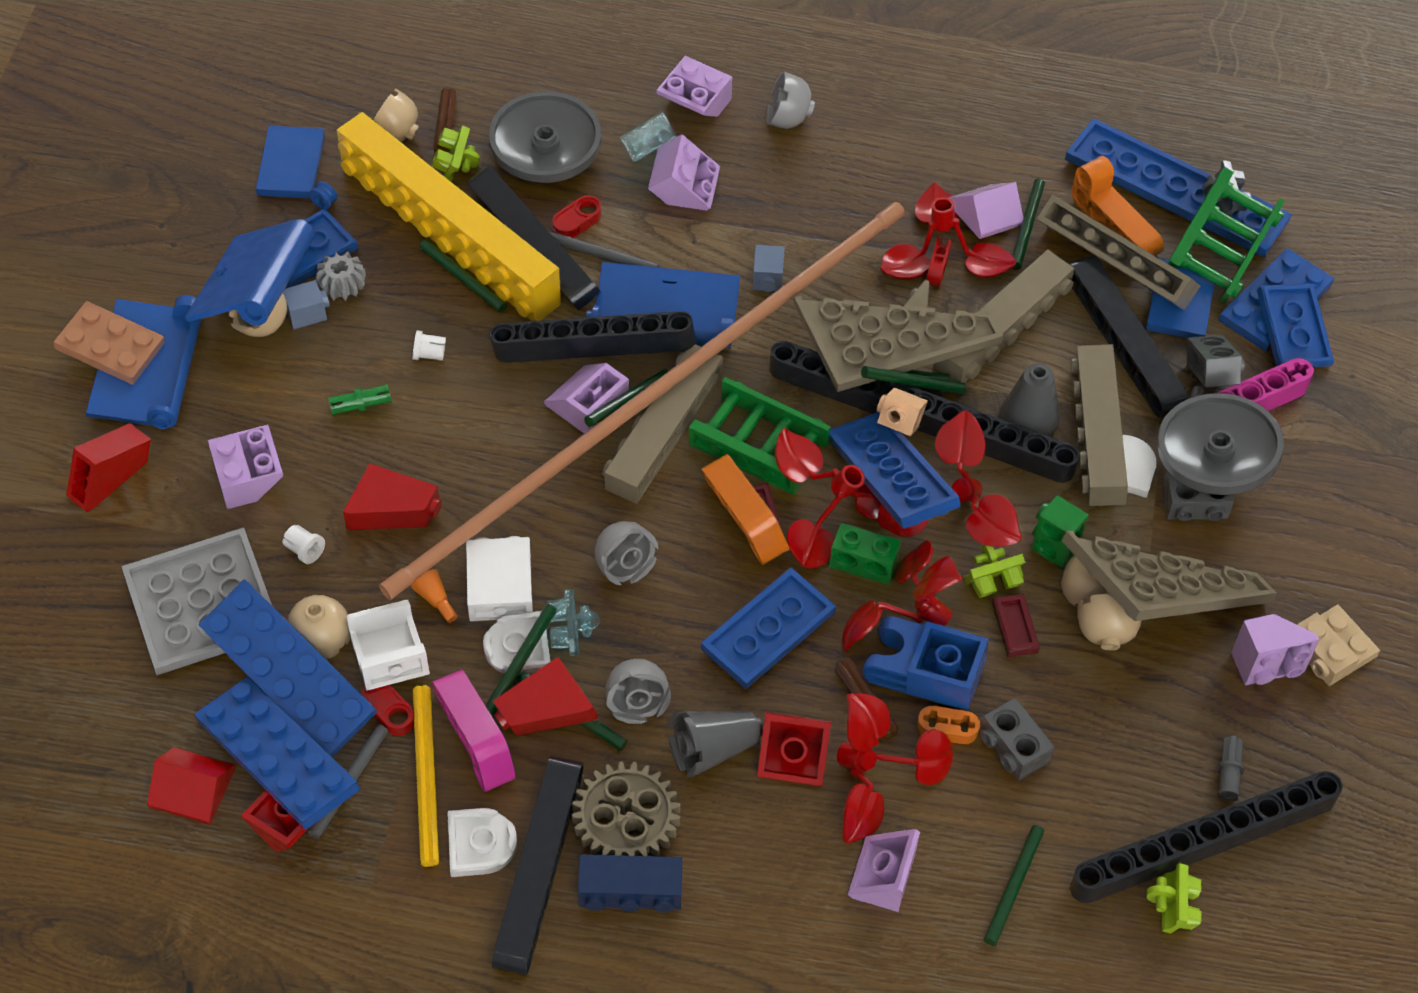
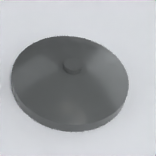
[489,91,601,183]
[1158,393,1284,495]

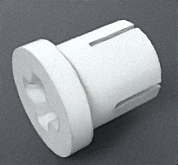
[413,330,446,361]
[283,525,325,564]

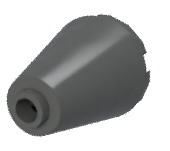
[1000,363,1060,437]
[668,711,763,778]

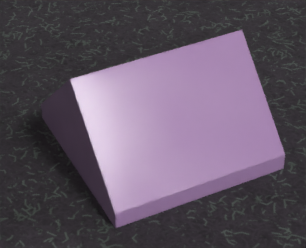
[949,182,1024,239]
[848,829,920,912]

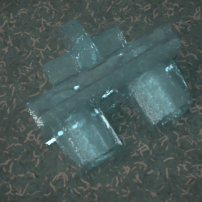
[620,112,677,162]
[547,589,600,656]

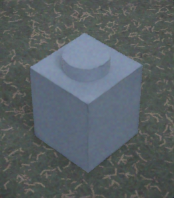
[753,245,785,292]
[283,280,330,330]

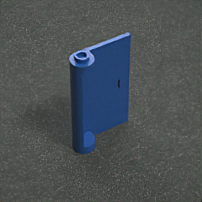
[185,219,315,325]
[586,262,740,348]
[86,295,202,429]

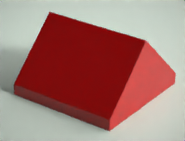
[757,712,831,786]
[147,747,236,825]
[241,790,306,853]

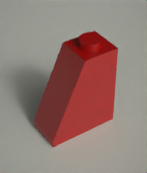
[66,423,151,512]
[343,464,442,530]
[493,657,599,736]

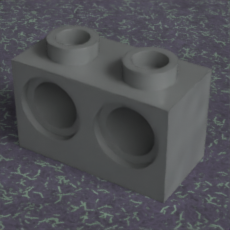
[1187,334,1245,387]
[1162,472,1234,521]
[980,698,1055,781]

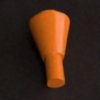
[411,569,458,623]

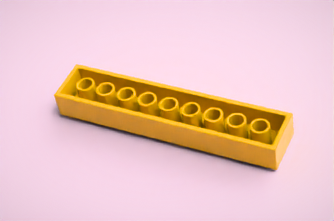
[337,112,561,321]

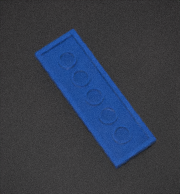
[829,412,961,529]
[198,579,378,758]
[194,676,360,830]

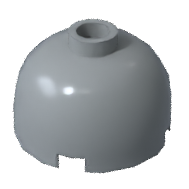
[766,72,815,129]
[594,521,658,585]
[605,658,671,724]

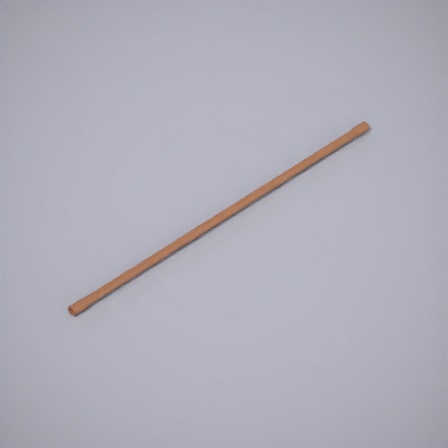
[379,202,905,600]

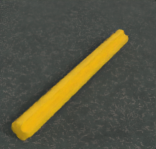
[413,685,439,867]

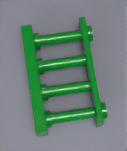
[1167,166,1285,304]
[689,377,831,496]

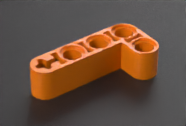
[1072,156,1164,256]
[701,454,789,565]

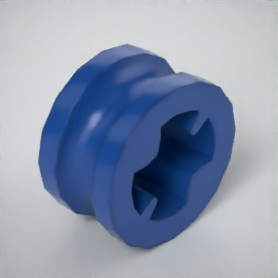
[309,181,338,210]

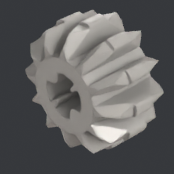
[316,252,366,301]

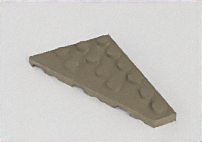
[794,296,1004,392]
[1062,531,1277,621]

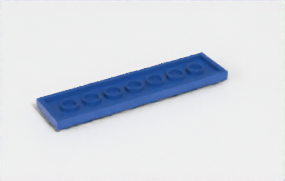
[1065,118,1292,258]

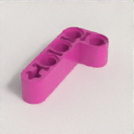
[1218,358,1314,411]
[432,669,516,792]

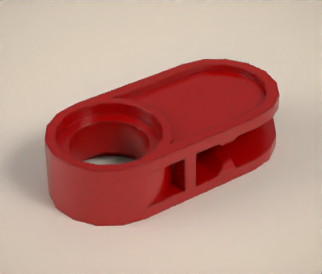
[552,195,602,238]
[926,236,952,288]
[361,685,414,736]

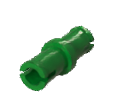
[328,384,392,416]

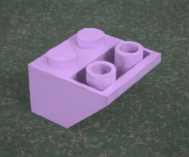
[657,56,732,117]
[648,134,720,210]
[544,363,629,434]
[208,424,283,509]
[1231,614,1319,685]

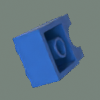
[862,616,989,711]

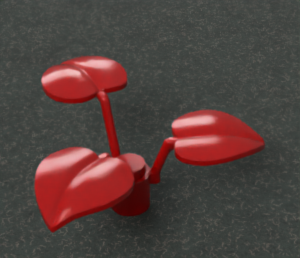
[880,182,1016,280]
[878,410,1022,547]
[775,428,881,569]
[842,540,962,653]
[837,693,953,843]

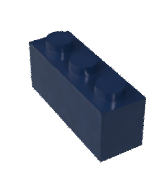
[578,855,683,912]

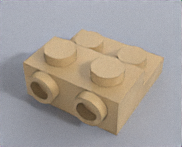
[1297,604,1380,686]

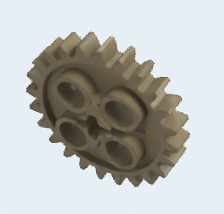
[572,762,680,857]

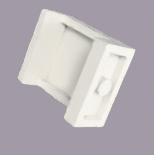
[466,536,533,621]
[346,600,430,691]

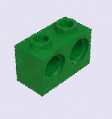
[1031,495,1089,569]
[829,523,901,585]

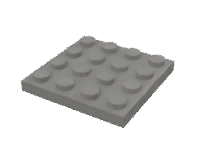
[121,528,272,675]

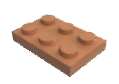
[54,301,165,385]

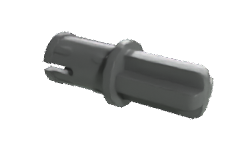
[1218,735,1245,801]

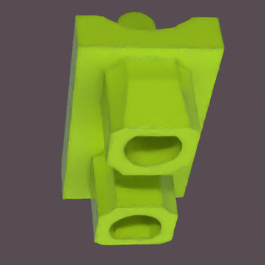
[431,125,481,182]
[963,544,1026,598]
[1146,863,1201,934]

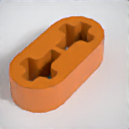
[917,706,980,744]

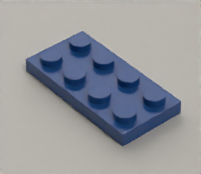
[1218,248,1335,352]
[701,568,836,689]

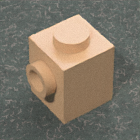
[876,388,928,436]

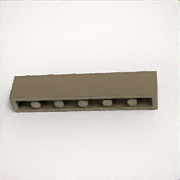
[1037,194,1201,311]
[933,249,1075,383]
[602,344,723,504]
[1071,344,1128,506]

